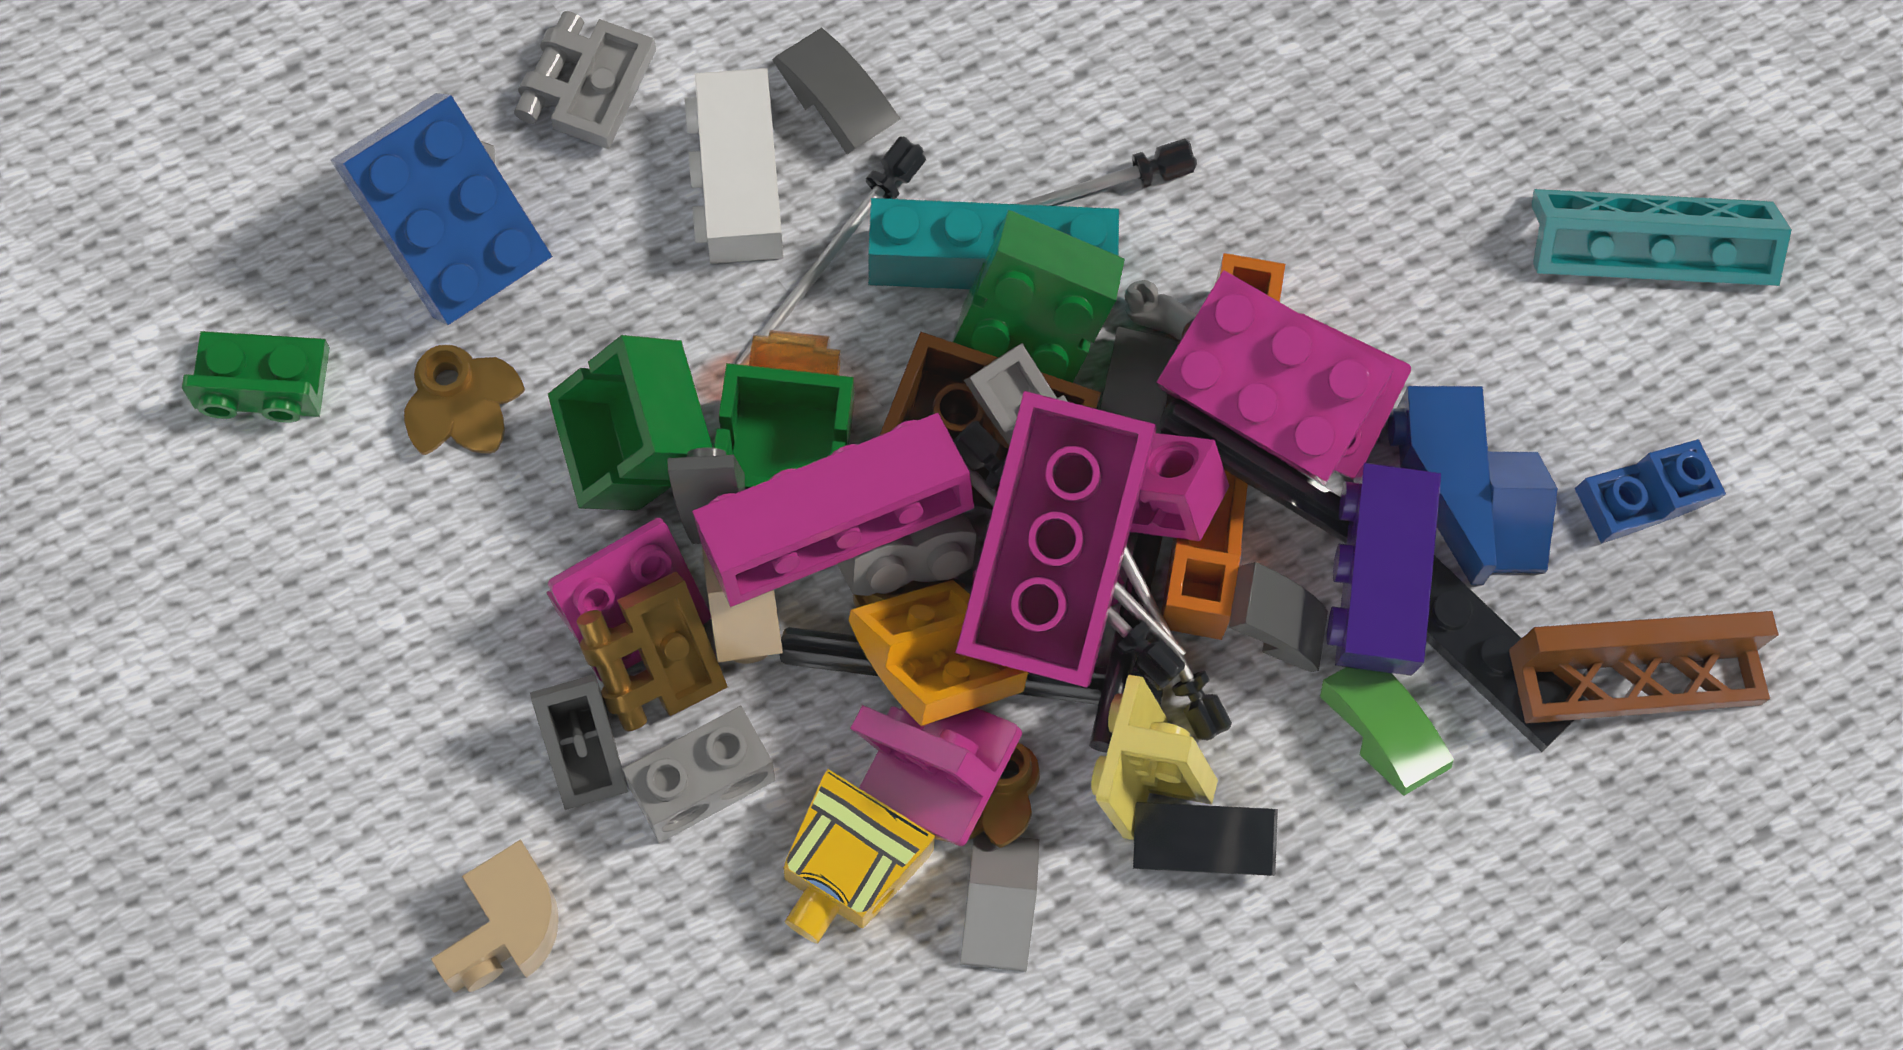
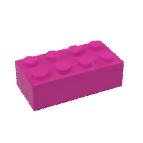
[956,391,1156,687]

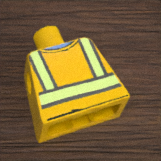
[783,769,935,943]

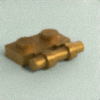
[577,571,728,731]

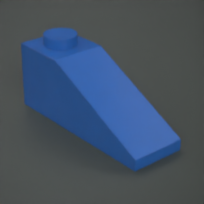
[1388,386,1497,585]

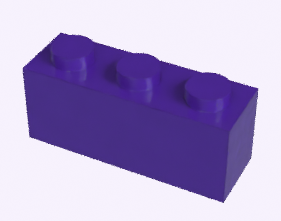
[1326,463,1441,676]

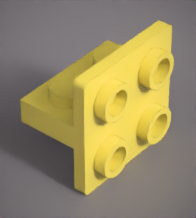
[1091,675,1218,840]

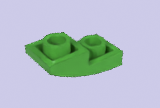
[1320,667,1454,796]

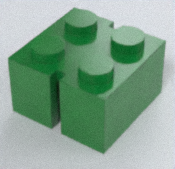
[952,210,1125,383]
[548,335,713,511]
[714,363,854,490]

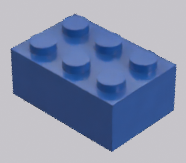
[330,93,553,325]

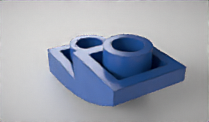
[1574,439,1726,544]

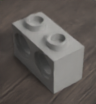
[622,705,775,843]

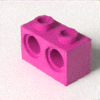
[1130,433,1229,541]

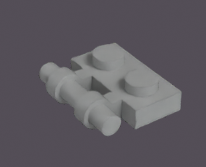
[514,11,656,149]

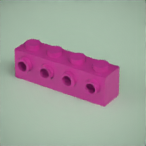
[692,413,974,607]

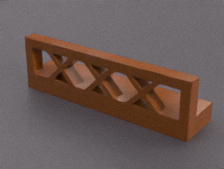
[1509,611,1779,723]

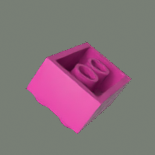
[1157,270,1394,486]

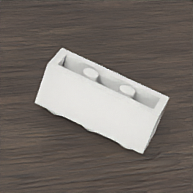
[685,68,784,264]

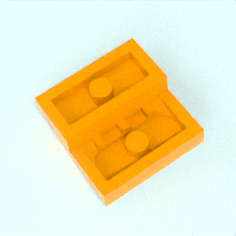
[848,580,1028,726]

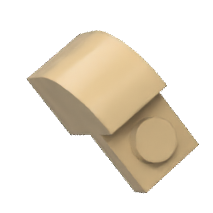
[431,839,559,993]

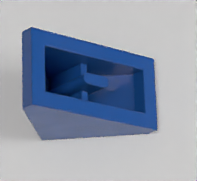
[1488,451,1558,573]

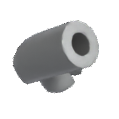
[1124,280,1196,341]

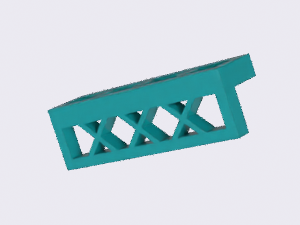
[1532,189,1792,286]

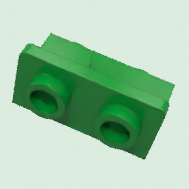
[181,331,330,423]

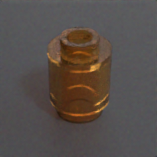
[749,330,841,375]

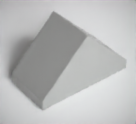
[960,833,1040,972]

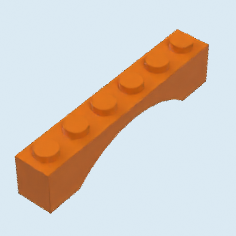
[1161,253,1286,640]

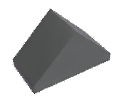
[530,674,629,810]

